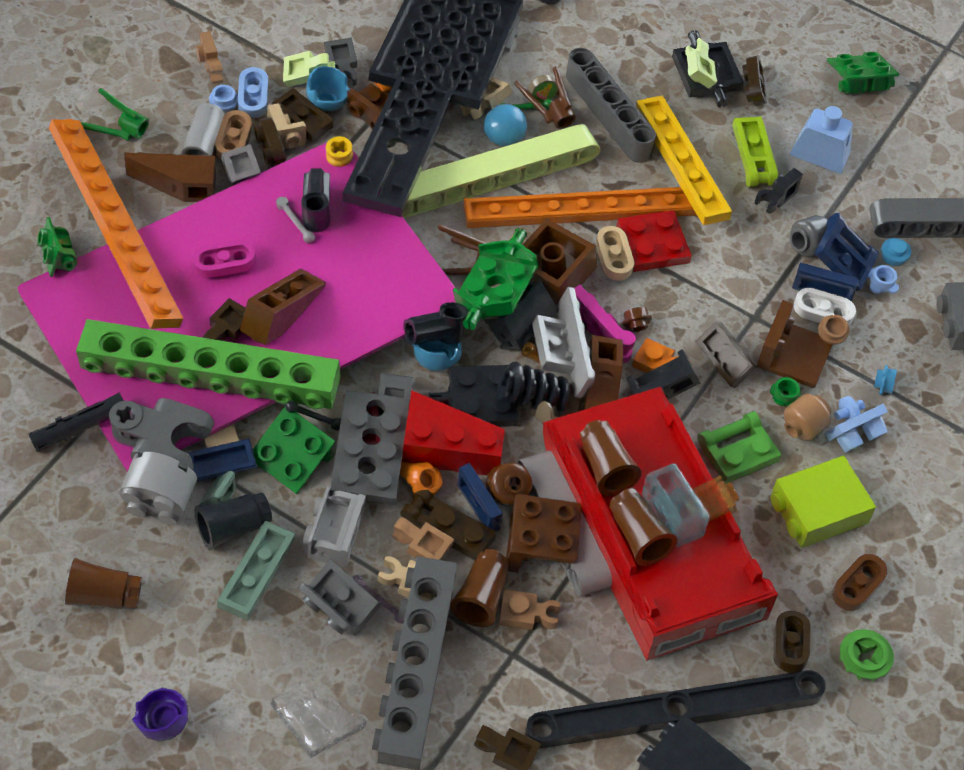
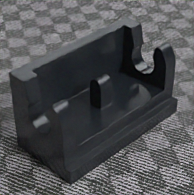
[626,349,700,399]

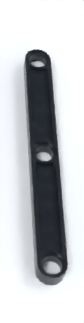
[525,670,826,748]

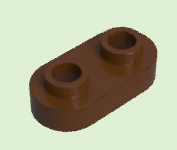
[832,554,887,611]

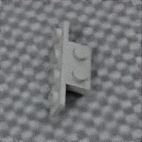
[532,287,595,398]

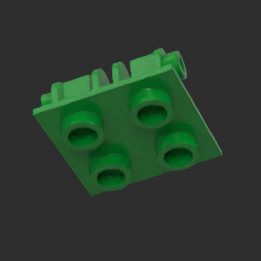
[827,51,900,94]
[253,407,336,494]

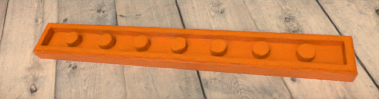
[463,187,697,228]

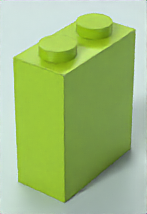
[770,455,876,548]

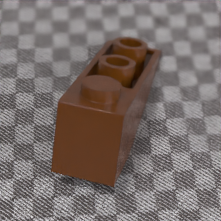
[124,152,216,202]
[582,335,623,410]

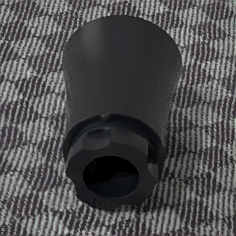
[194,492,272,550]

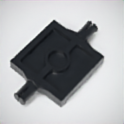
[672,30,744,108]
[429,365,532,427]

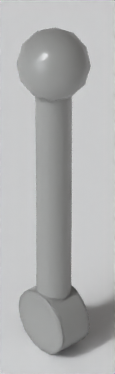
[276,197,315,243]

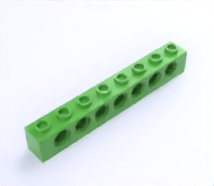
[76,319,340,409]

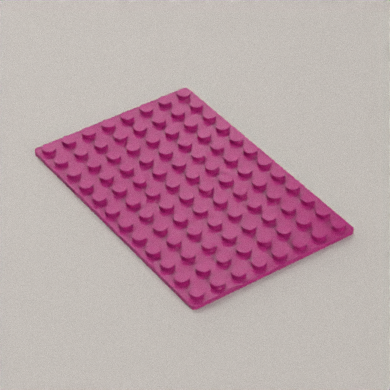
[17,143,458,472]

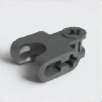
[109,398,215,472]

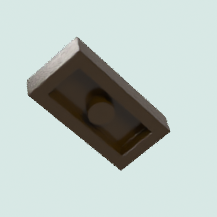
[272,88,333,142]

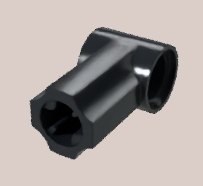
[301,168,330,232]
[403,302,468,346]

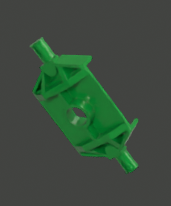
[453,228,538,330]

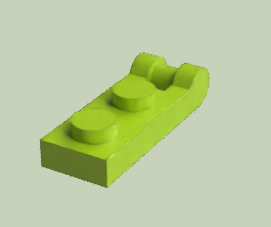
[732,116,778,187]

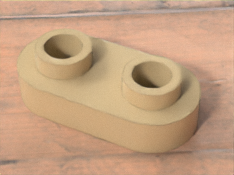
[596,226,634,281]

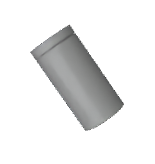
[181,103,225,156]

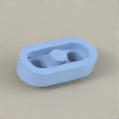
[238,67,268,118]

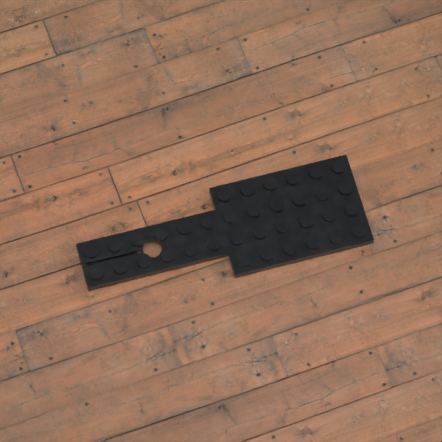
[342,0,524,217]

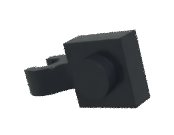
[754,168,803,214]

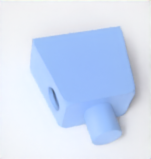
[790,106,853,174]

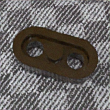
[742,55,767,106]
[254,117,286,168]
[773,611,811,673]

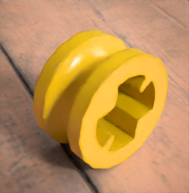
[326,136,353,167]

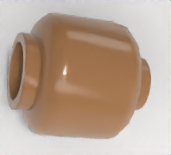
[784,394,831,441]

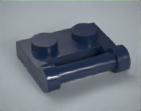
[814,213,878,291]

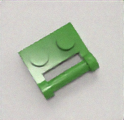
[697,411,781,484]

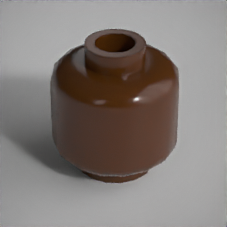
[486,462,533,506]

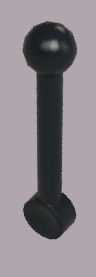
[285,400,341,430]

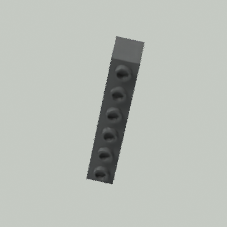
[372,556,457,770]

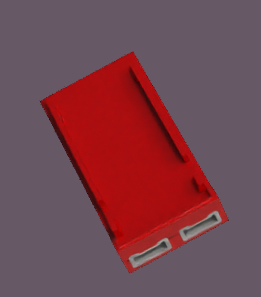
[543,387,778,661]

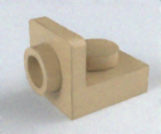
[267,103,306,149]

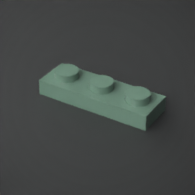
[217,521,295,621]

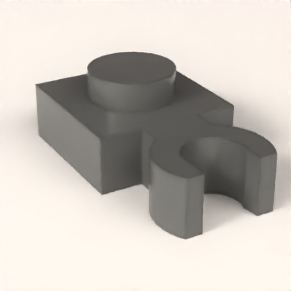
[324,37,358,86]

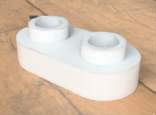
[794,288,856,325]

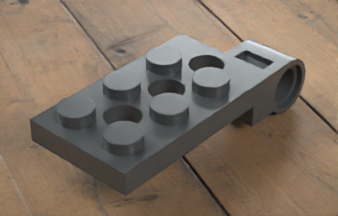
[330,373,413,505]

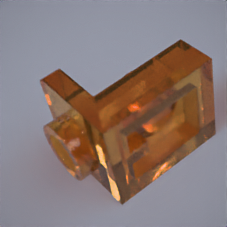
[684,475,740,525]

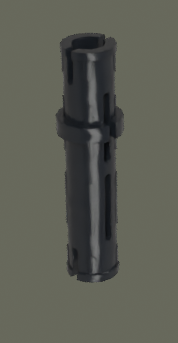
[28,392,124,452]

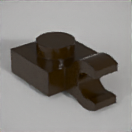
[203,298,246,341]
[474,725,541,770]

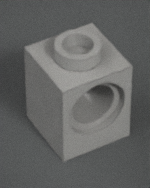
[221,144,261,186]

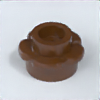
[622,307,652,332]

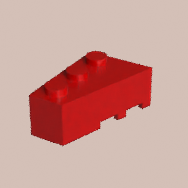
[402,390,505,476]

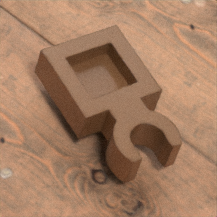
[195,31,223,84]
[499,589,561,630]

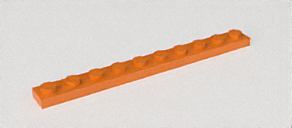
[49,119,183,329]

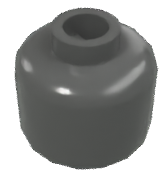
[790,215,828,257]

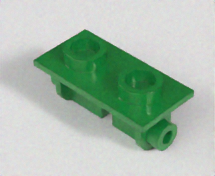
[37,217,77,277]

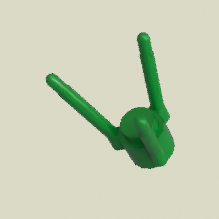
[81,88,149,141]

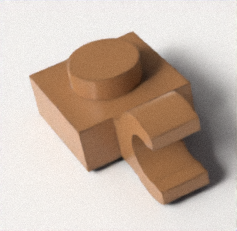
[392,517,454,560]

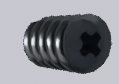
[497,362,569,417]

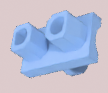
[825,396,888,453]

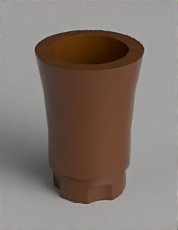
[580,420,642,496]
[609,488,678,566]
[450,549,510,627]
[65,558,142,609]

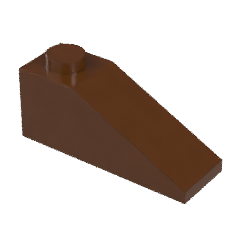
[240,268,326,345]

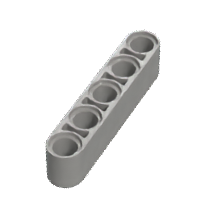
[518,451,612,597]

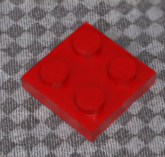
[616,210,692,272]

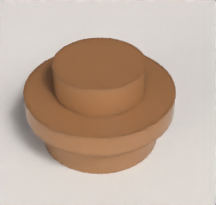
[818,315,850,345]

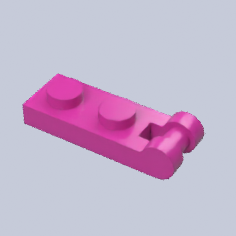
[574,285,636,363]

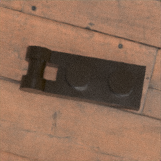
[400,490,496,561]

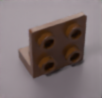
[757,300,832,388]
[506,494,581,573]

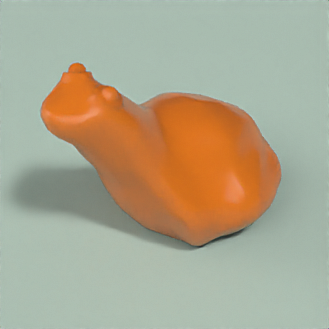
[399,461,443,496]

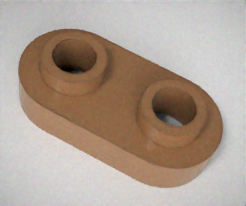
[215,110,252,159]

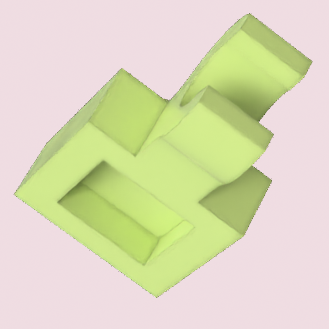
[685,38,717,88]
[283,51,335,87]

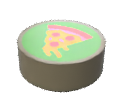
[528,74,558,102]

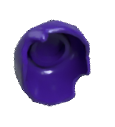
[132,688,189,742]

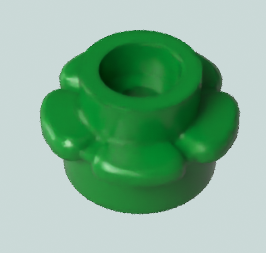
[770,377,801,406]

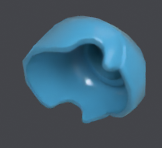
[306,66,350,112]
[484,104,527,146]
[413,340,462,372]

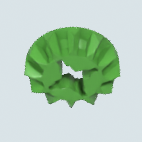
[839,629,894,682]

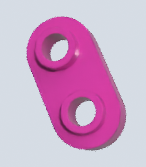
[193,240,256,278]

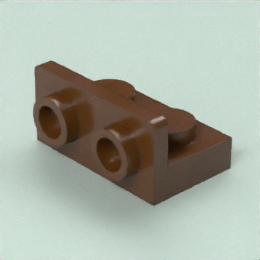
[347,83,388,130]

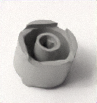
[119,452,197,525]

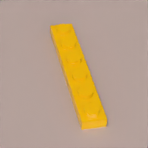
[636,95,732,226]

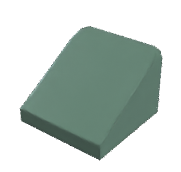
[199,471,236,505]

